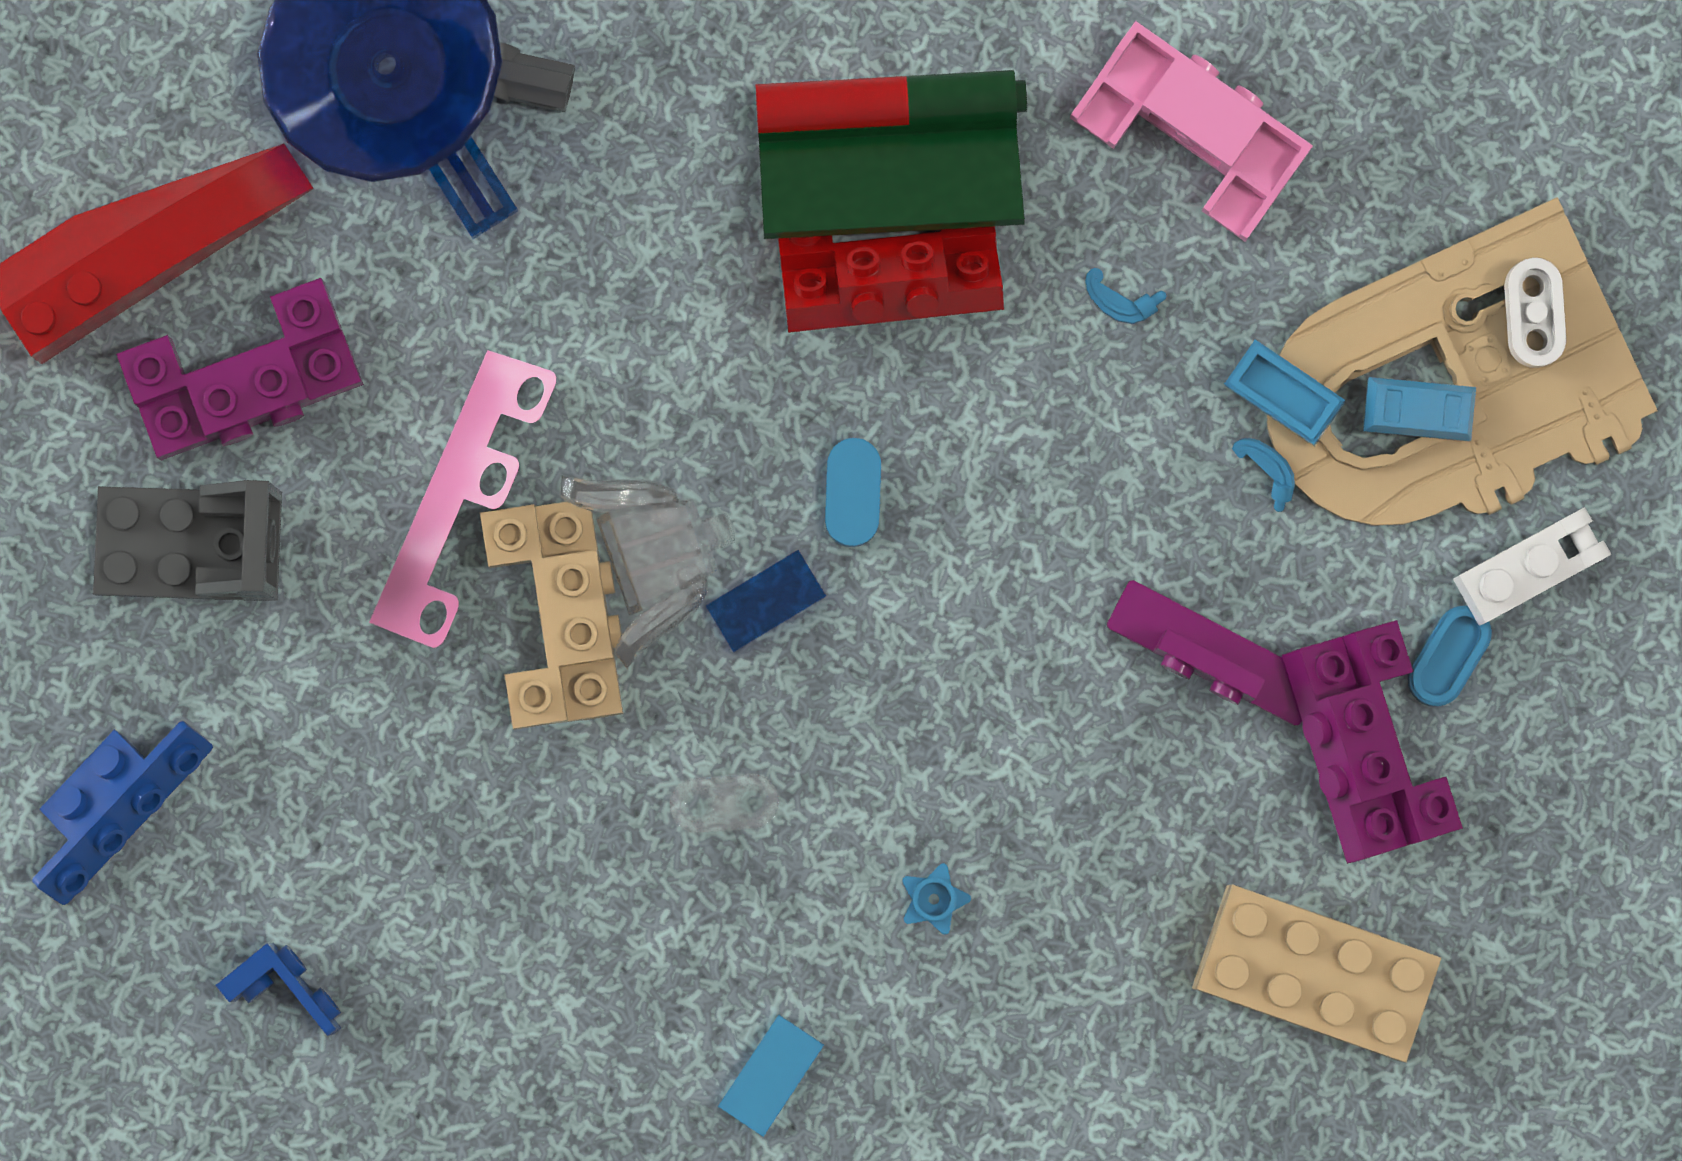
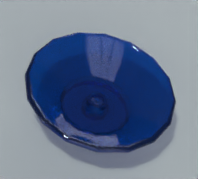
[257,0,503,182]

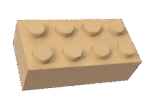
[1192,884,1441,1062]

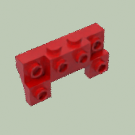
[778,226,1004,333]

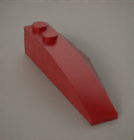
[0,143,314,364]

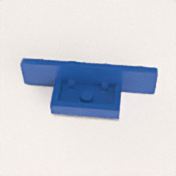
[32,721,213,905]

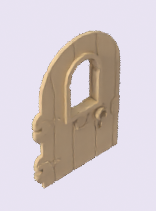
[1267,197,1658,526]

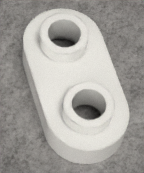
[1504,258,1566,368]

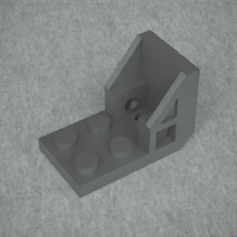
[93,480,282,601]

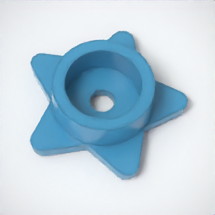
[902,863,971,935]

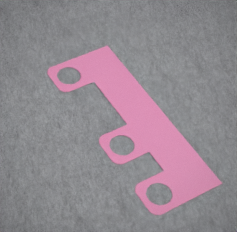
[369,350,556,648]

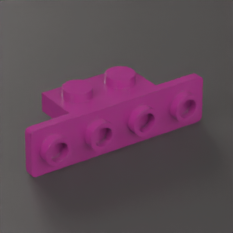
[1107,580,1302,726]

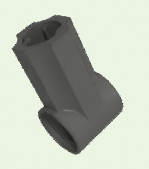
[462,38,575,112]

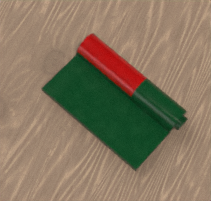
[755,70,1027,239]

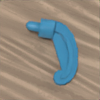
[1085,268,1167,324]
[1232,438,1295,512]

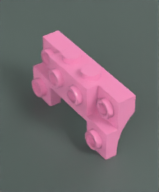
[1070,21,1313,242]

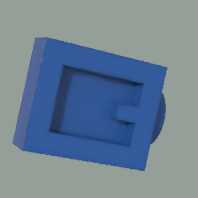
[216,943,341,1036]

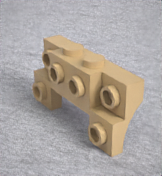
[480,498,624,730]

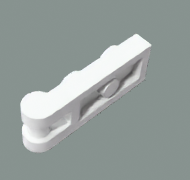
[1453,507,1611,626]

